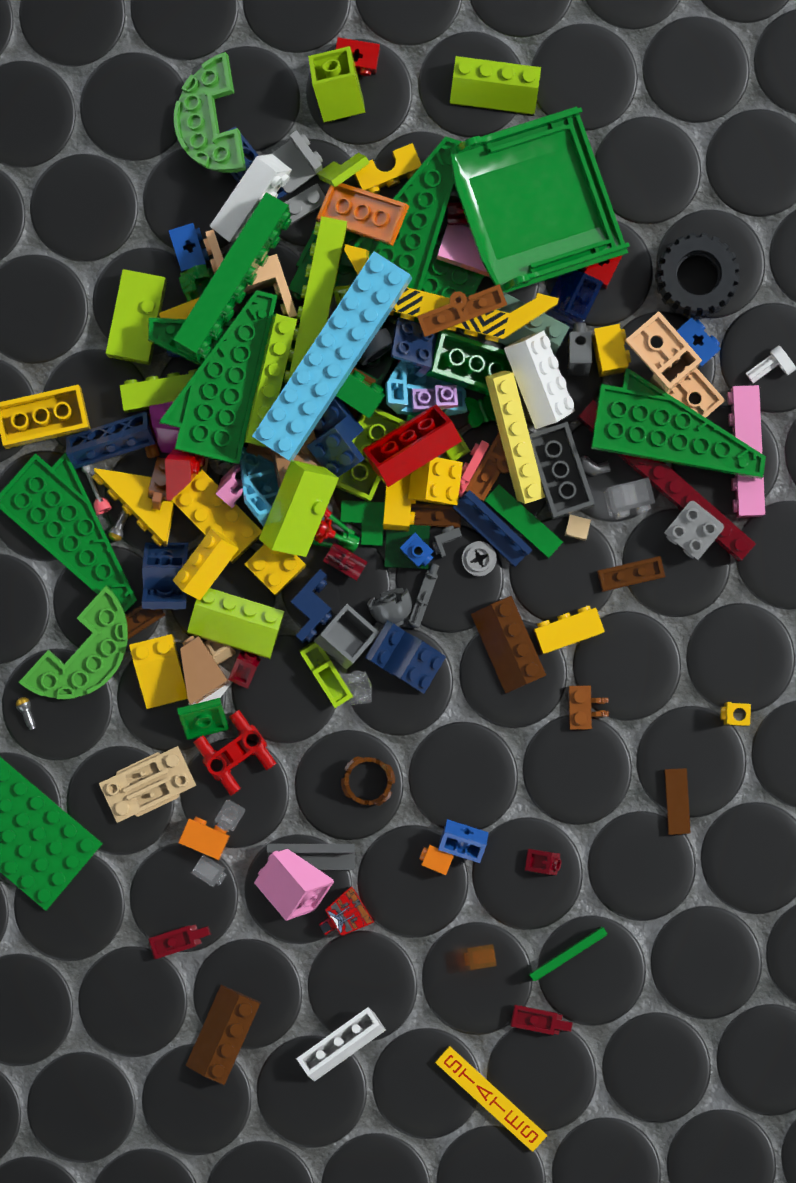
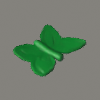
[464,395,496,428]

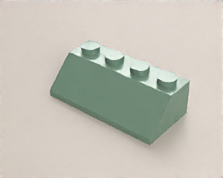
[493,286,570,356]

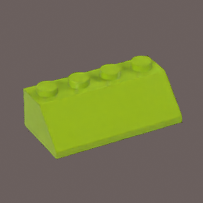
[450,56,541,115]
[187,588,284,659]

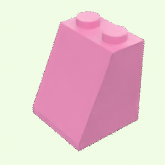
[254,849,334,921]

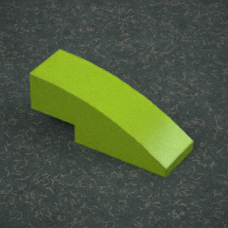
[299,641,353,708]

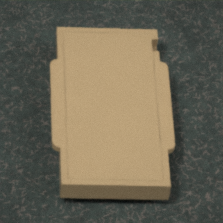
[99,746,197,823]

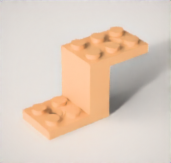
[203,229,299,322]
[625,311,725,418]

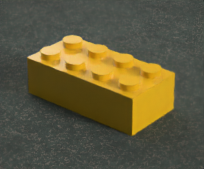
[0,385,90,449]
[172,470,262,564]

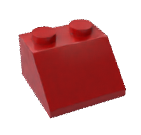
[165,447,205,501]

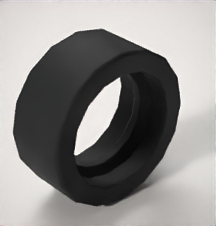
[359,328,393,365]

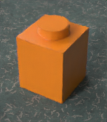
[419,845,454,875]

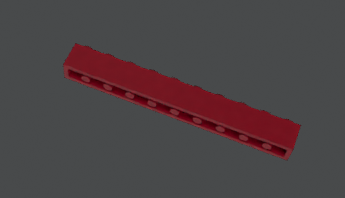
[577,400,756,562]

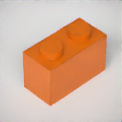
[179,816,230,860]

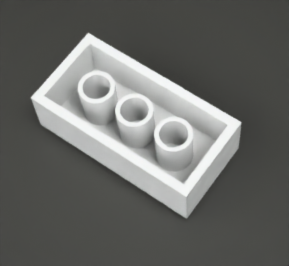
[210,154,292,242]
[504,330,575,429]

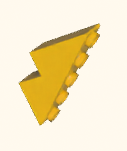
[92,468,174,547]

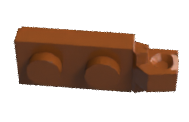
[148,457,167,510]

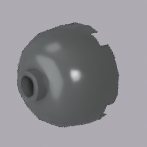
[367,588,412,626]

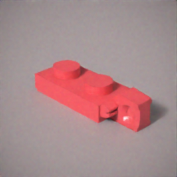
[459,440,489,498]

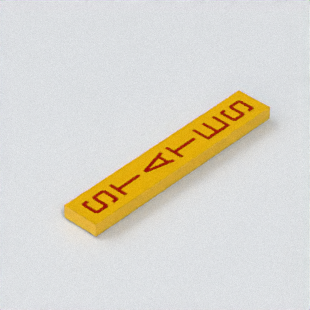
[435,1046,547,1152]

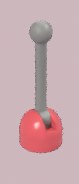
[82,465,112,515]

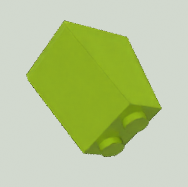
[308,46,366,122]

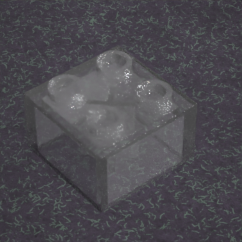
[604,478,655,520]

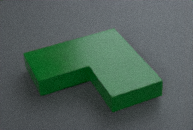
[340,500,385,546]

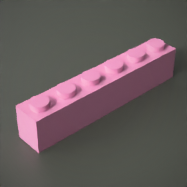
[727,385,765,518]

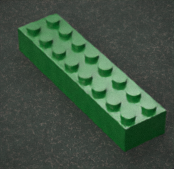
[173,192,292,362]

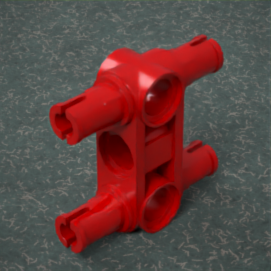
[193,710,277,796]

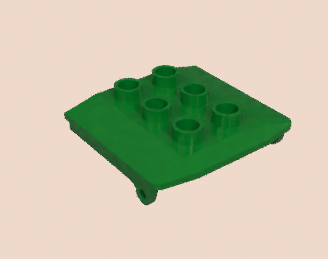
[450,107,630,293]

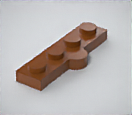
[417,284,507,337]
[465,433,509,502]

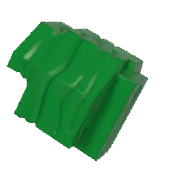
[179,264,214,302]

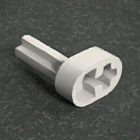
[746,345,796,383]

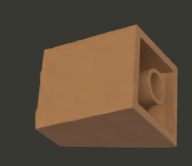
[180,636,229,705]

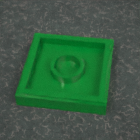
[177,698,229,740]

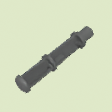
[408,563,439,628]

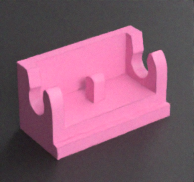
[216,464,243,508]

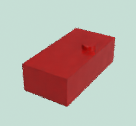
[363,404,462,487]

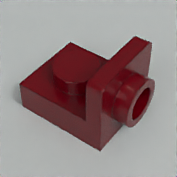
[228,651,261,689]
[525,849,561,875]

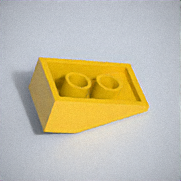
[129,634,188,709]

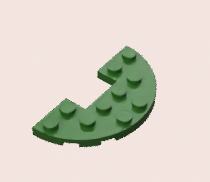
[174,52,246,173]
[19,585,128,699]

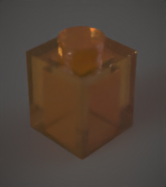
[463,943,497,970]

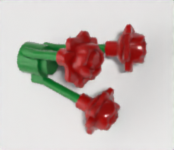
[312,506,360,553]

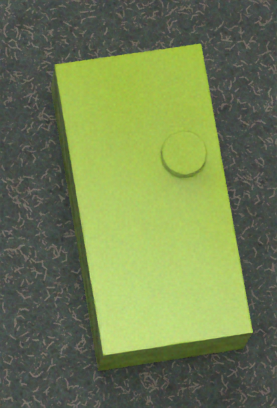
[106,269,167,365]
[336,408,406,502]
[259,460,339,557]

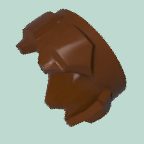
[341,756,395,806]

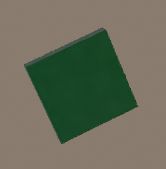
[385,525,430,569]

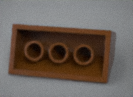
[471,596,546,694]
[186,985,261,1085]

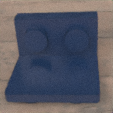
[390,317,438,377]

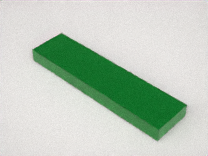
[484,485,563,559]
[529,926,607,981]

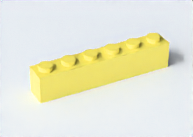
[485,370,545,504]

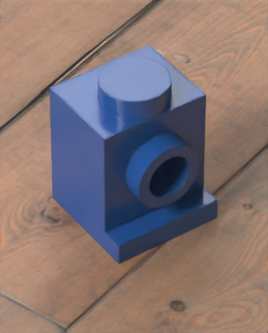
[400,533,434,568]

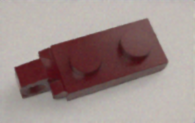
[148,924,211,959]
[510,1004,573,1035]

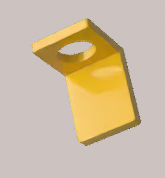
[721,702,751,726]

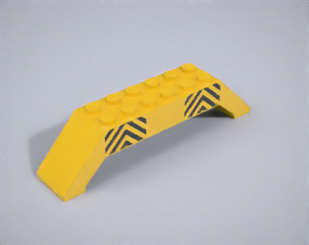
[344,244,559,342]

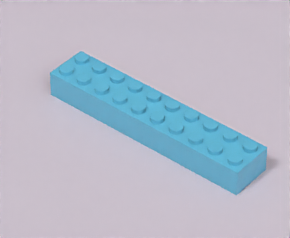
[252,251,412,462]

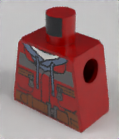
[319,886,374,936]

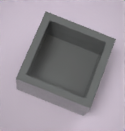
[314,604,380,669]

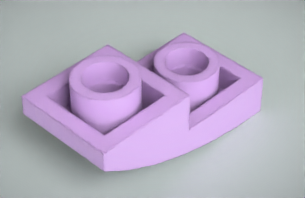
[411,385,458,412]

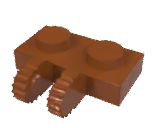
[569,686,609,730]

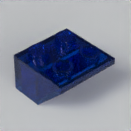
[550,271,603,323]

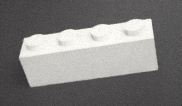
[296,1007,386,1081]

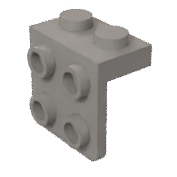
[272,130,323,193]
[664,501,724,560]

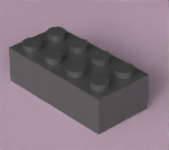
[529,422,595,520]

